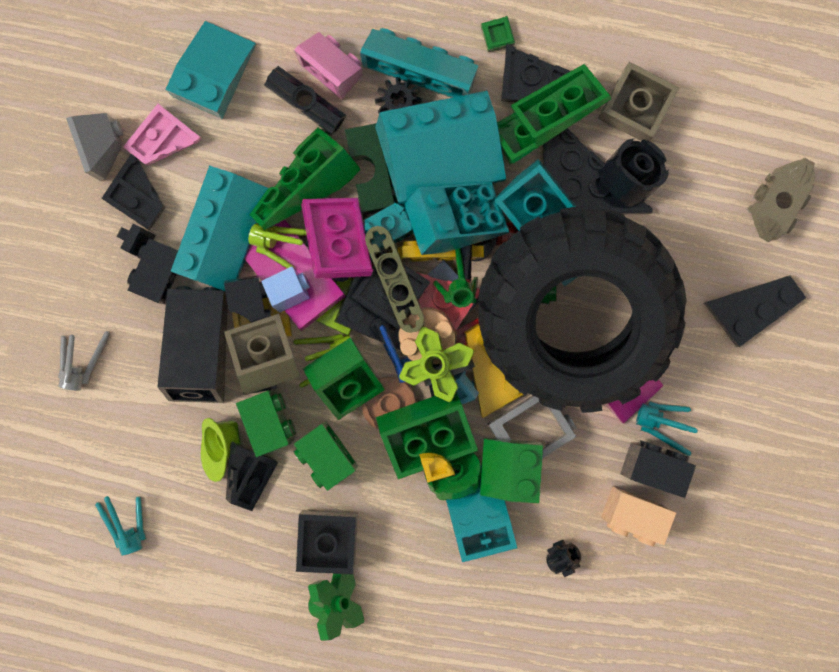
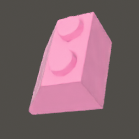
[294,32,363,100]

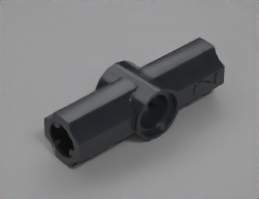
[264,66,346,135]

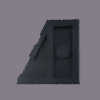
[101,154,165,230]

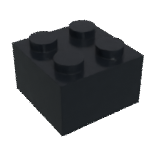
[620,440,696,498]
[296,510,358,574]

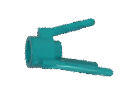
[636,401,698,456]
[95,496,146,556]

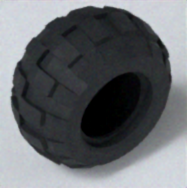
[478,207,687,413]

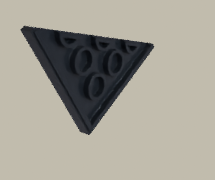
[543,128,653,215]

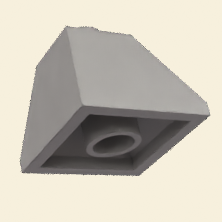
[66,113,123,181]

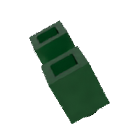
[345,123,398,215]

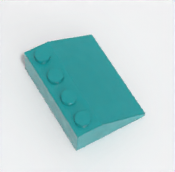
[375,91,506,204]

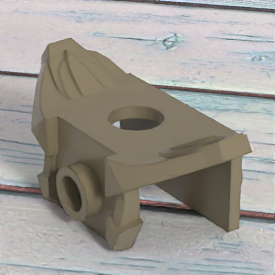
[747,158,815,242]

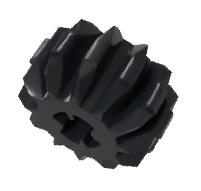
[375,77,422,114]

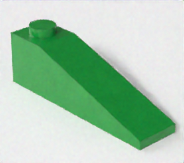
[250,127,361,230]

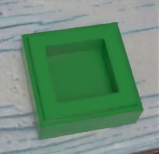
[481,16,515,52]

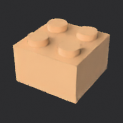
[601,486,676,547]

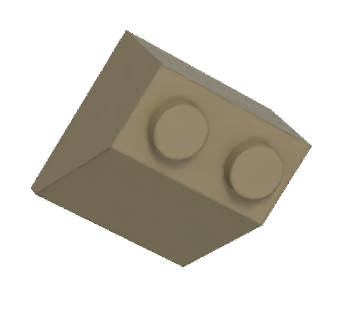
[224,314,300,395]

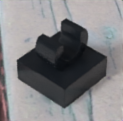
[116,224,156,257]

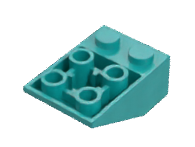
[405,181,509,255]
[446,465,517,563]

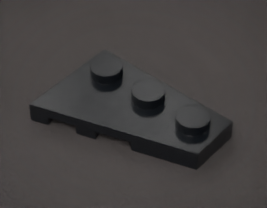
[501,44,570,102]

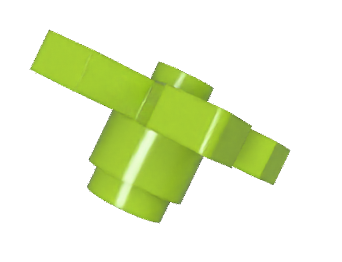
[399,327,475,402]

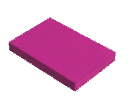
[301,198,373,279]

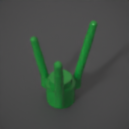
[433,248,478,308]

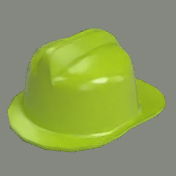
[201,418,240,482]

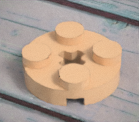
[399,307,456,365]

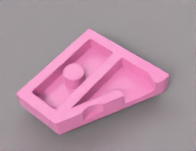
[123,104,202,166]

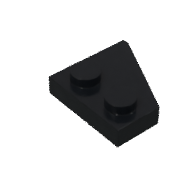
[226,442,278,511]

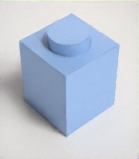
[261,266,310,313]

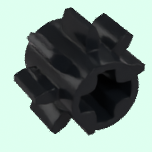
[546,539,581,577]

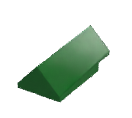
[497,64,611,165]

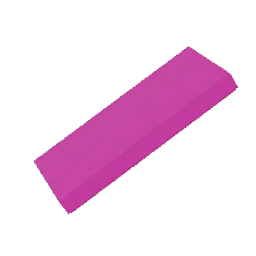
[245,219,345,331]

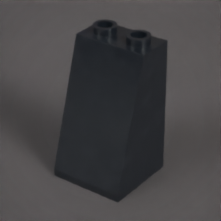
[157,286,228,403]

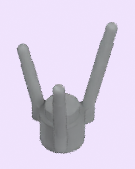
[58,331,110,391]

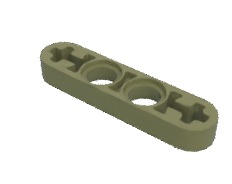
[365,226,425,333]

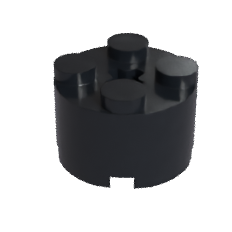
[600,138,669,207]

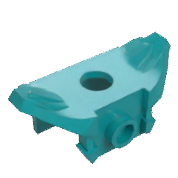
[364,203,414,263]

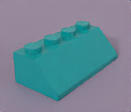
[360,28,479,98]
[494,159,577,287]
[171,165,268,291]

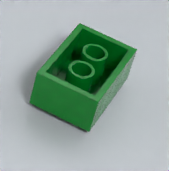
[376,391,478,480]

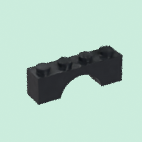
[224,275,278,395]

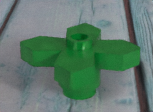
[308,574,364,641]

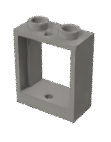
[487,395,576,458]

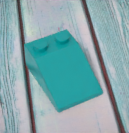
[165,21,256,119]

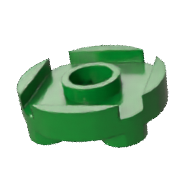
[424,453,482,501]

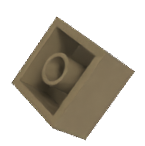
[598,61,679,141]

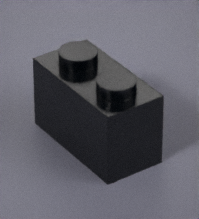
[127,239,178,305]

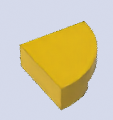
[419,453,455,482]

